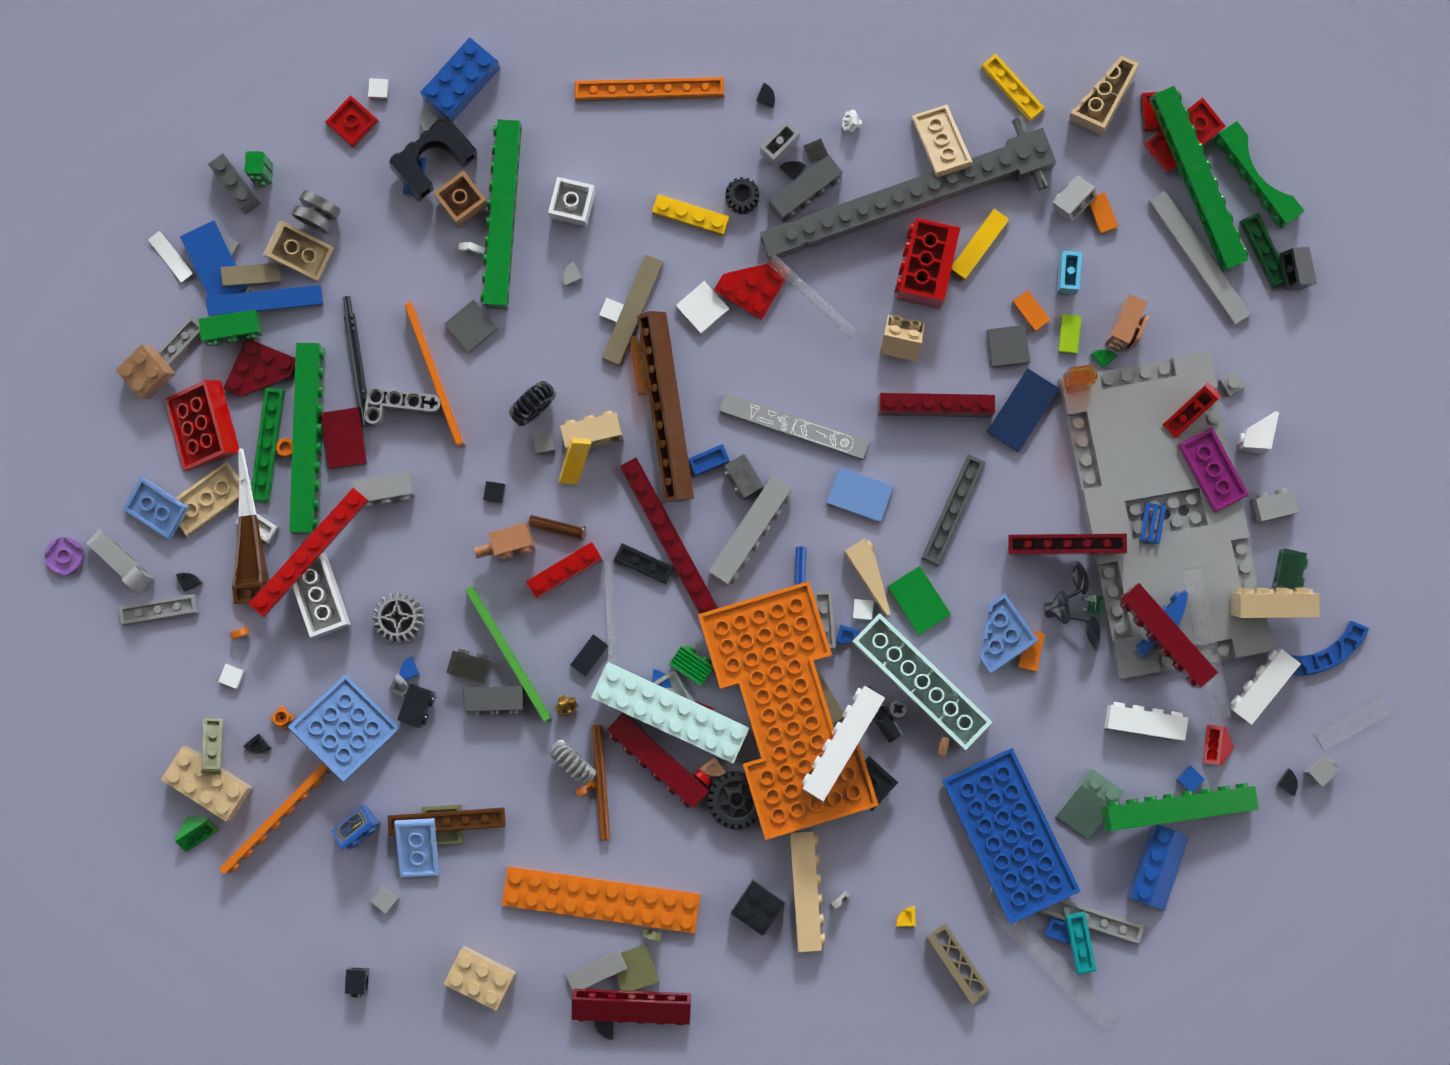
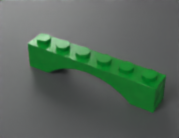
[1215,121,1304,229]

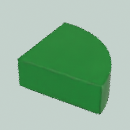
[1090,350,1118,369]

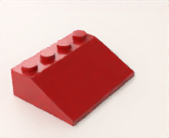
[164,380,240,471]

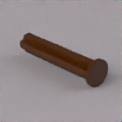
[528,515,586,541]

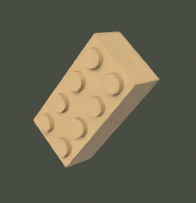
[1231,588,1320,618]
[161,746,253,822]

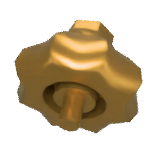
[555,695,578,716]

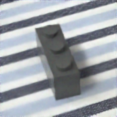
[208,153,261,214]
[464,686,525,715]

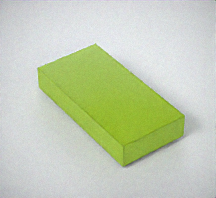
[1058,314,1082,354]

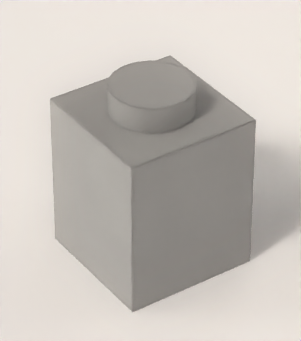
[1304,757,1339,787]

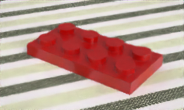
[1144,97,1226,174]

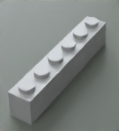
[709,476,792,585]

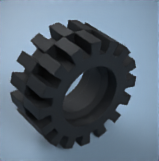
[725,177,759,214]

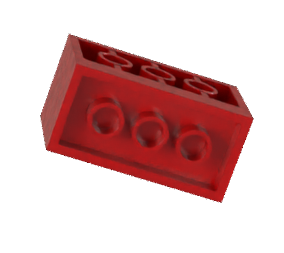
[894,218,961,309]

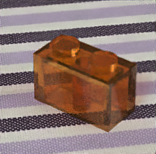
[1063,364,1098,394]

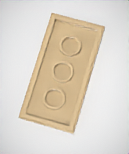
[912,105,973,178]
[176,461,239,537]

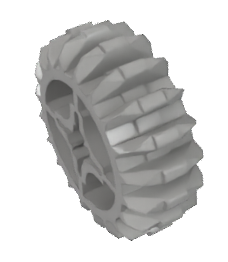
[372,591,425,643]
[548,740,596,785]

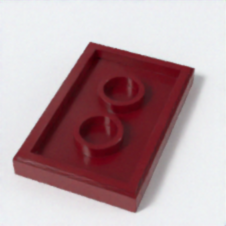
[321,407,368,469]

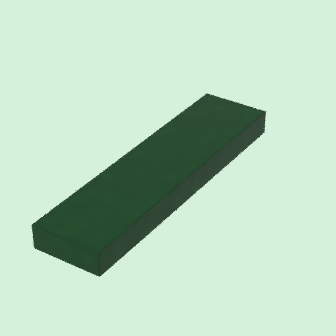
[1240,213,1285,289]

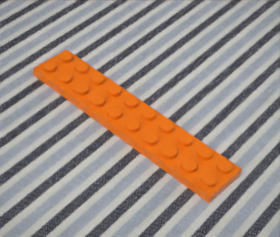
[502,866,701,933]

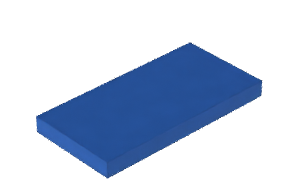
[180,220,247,296]

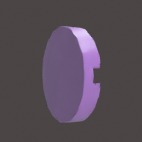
[45,537,85,575]

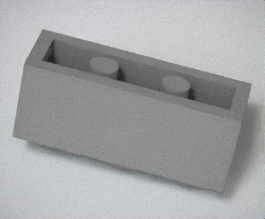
[351,471,415,508]

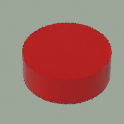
[693,769,712,787]

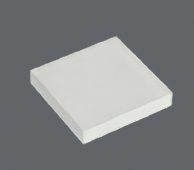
[676,281,729,334]

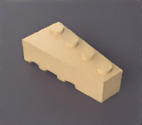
[1069,56,1139,136]

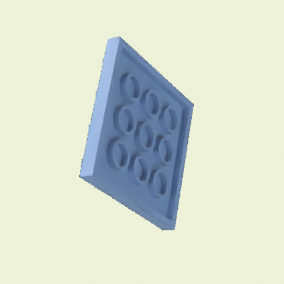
[288,674,400,783]

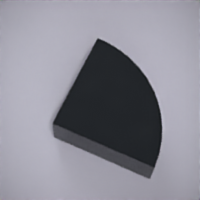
[756,83,775,108]
[779,161,806,180]
[176,573,203,592]
[243,733,271,753]
[1277,768,1298,796]
[594,1021,614,1040]

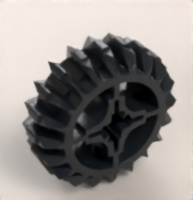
[509,381,556,426]

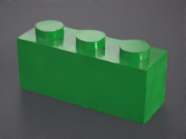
[198,310,263,347]

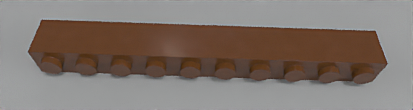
[637,311,694,502]

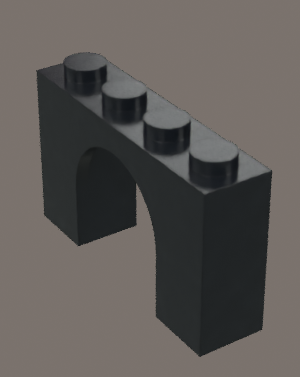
[389,117,477,201]

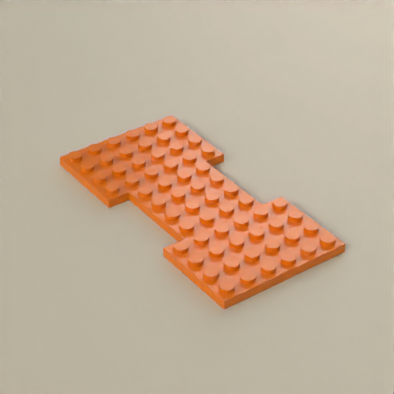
[698,581,879,840]

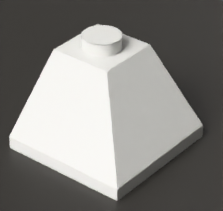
[1237,411,1279,455]

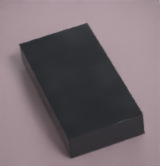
[570,634,609,676]

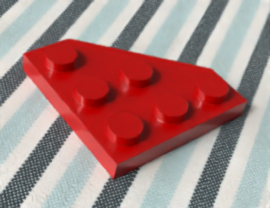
[713,262,791,320]

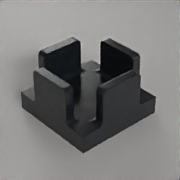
[865,756,898,811]

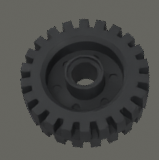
[708,771,759,829]

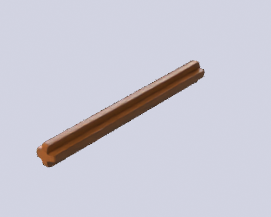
[591,724,610,841]

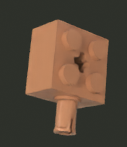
[474,523,536,561]

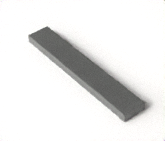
[921,454,985,566]

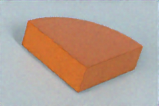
[575,780,596,797]

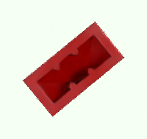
[1203,725,1234,765]

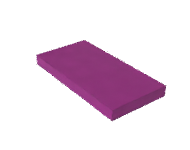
[1177,427,1249,513]

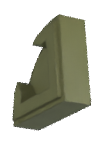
[642,928,662,942]

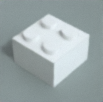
[548,177,596,227]

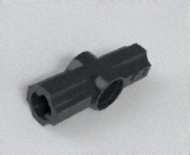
[868,685,903,743]

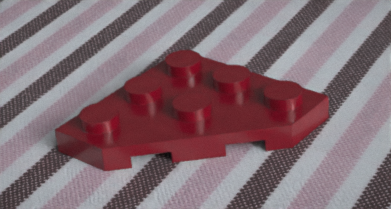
[223,339,296,398]

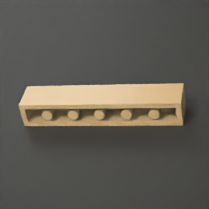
[790,830,825,952]

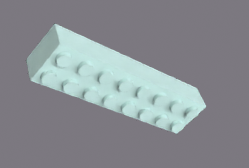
[852,613,992,750]
[591,662,749,763]

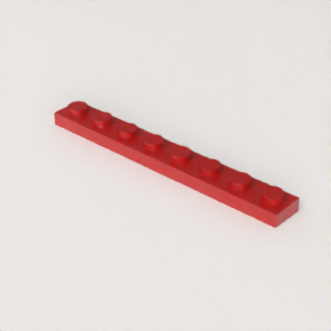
[248,488,368,617]

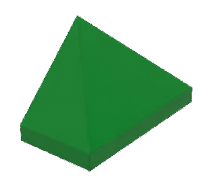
[174,816,219,852]

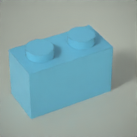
[1057,251,1082,295]

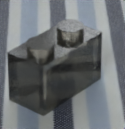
[446,648,492,684]

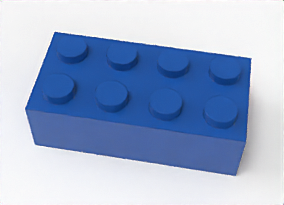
[420,37,500,122]

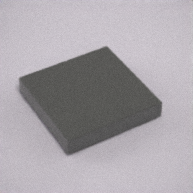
[444,300,498,353]
[987,325,1030,367]

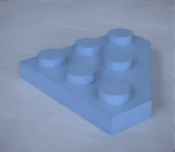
[980,593,1039,674]

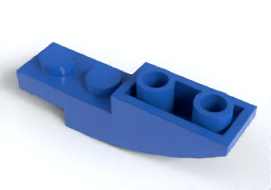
[1134,590,1188,658]

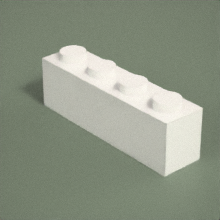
[1230,648,1301,725]
[1104,702,1188,741]

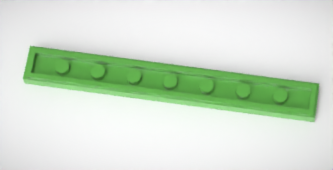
[465,586,552,722]

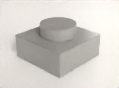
[1219,370,1246,397]

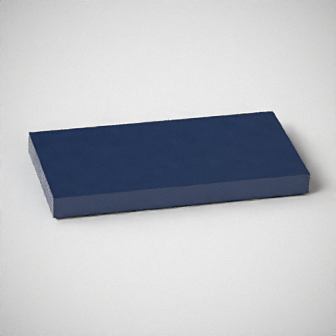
[987,368,1060,453]

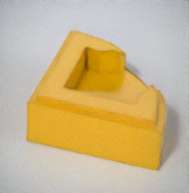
[896,906,916,927]

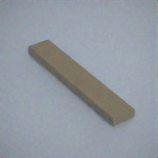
[602,255,663,366]

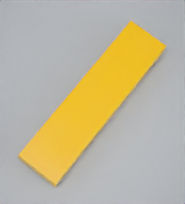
[981,54,1045,122]
[951,209,1009,280]

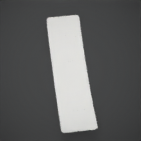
[148,231,193,282]

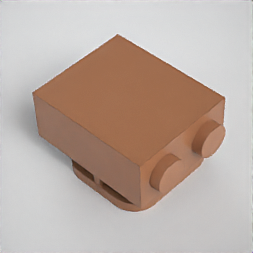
[1105,294,1149,351]

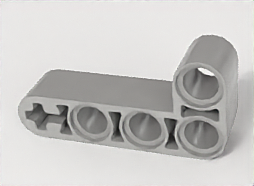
[364,388,443,427]
[86,528,154,592]

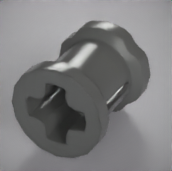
[888,700,907,718]

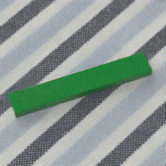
[251,388,285,503]

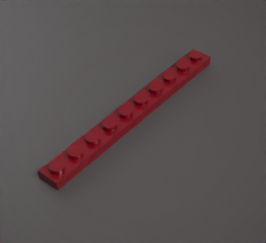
[620,457,718,614]

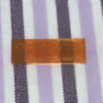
[630,336,648,396]

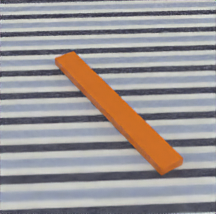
[575,77,724,101]
[404,302,465,447]

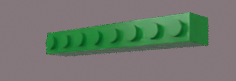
[1101,783,1259,831]

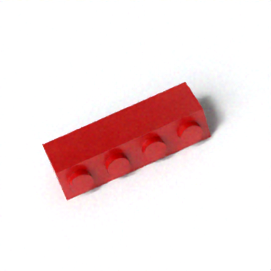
[526,542,603,599]

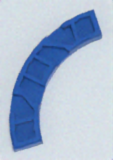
[1290,620,1369,675]

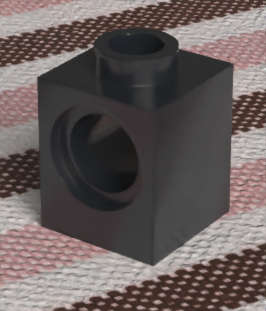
[345,967,369,998]

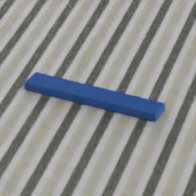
[206,285,324,317]

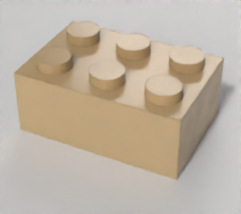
[560,411,624,450]
[444,946,516,1011]

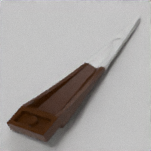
[232,449,269,604]

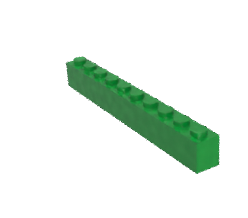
[1149,85,1248,272]
[481,119,522,309]
[289,343,325,534]

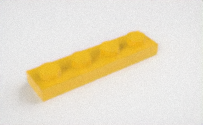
[652,194,729,236]

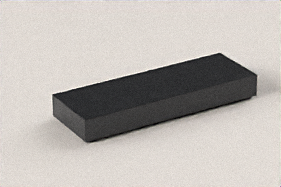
[614,543,674,584]

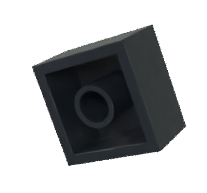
[730,879,785,936]

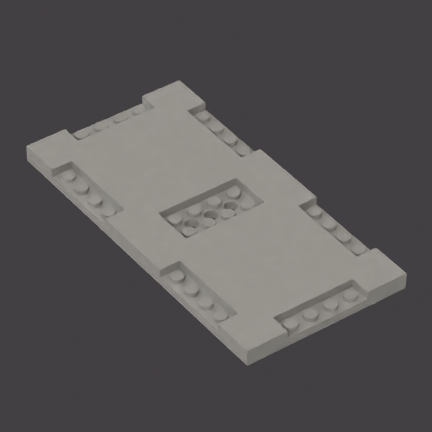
[1058,351,1274,679]

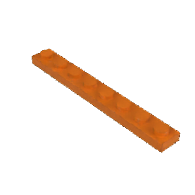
[219,763,332,874]

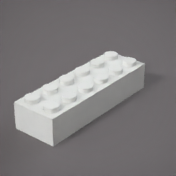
[801,686,885,802]

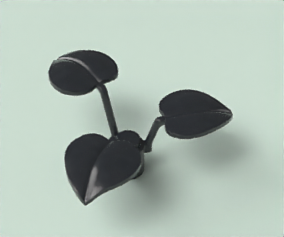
[1044,561,1101,650]

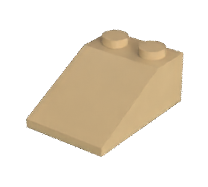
[263,221,334,281]

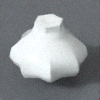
[841,110,862,133]

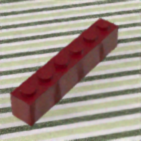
[878,393,995,417]
[1008,533,1127,555]
[1118,583,1219,689]
[607,712,709,808]
[571,989,691,1025]

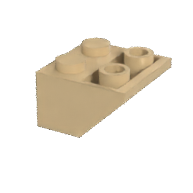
[880,315,925,362]

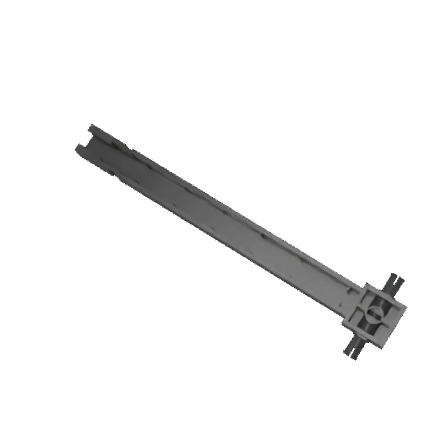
[760,116,1056,262]

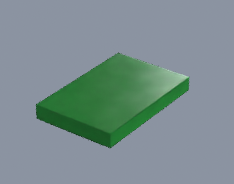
[887,566,951,635]

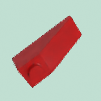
[1162,382,1221,438]

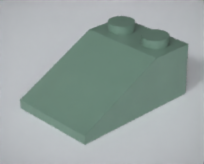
[1056,768,1125,839]

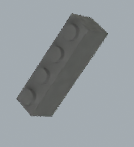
[769,155,843,222]

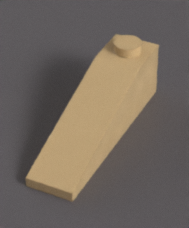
[844,539,890,616]

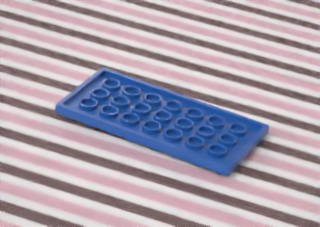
[941,748,1081,925]

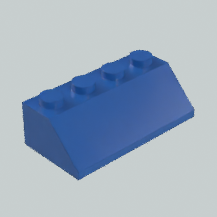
[1127,824,1189,911]

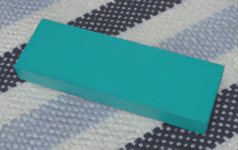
[1065,912,1097,975]

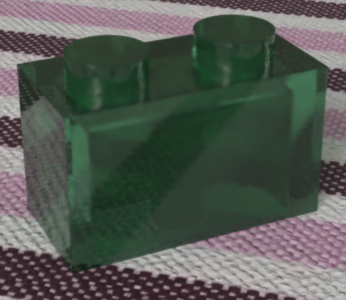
[1272,548,1308,591]

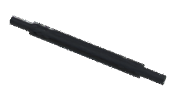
[343,296,370,426]

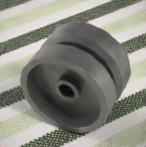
[291,190,341,234]

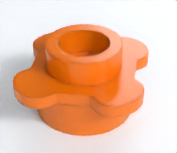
[271,706,294,729]

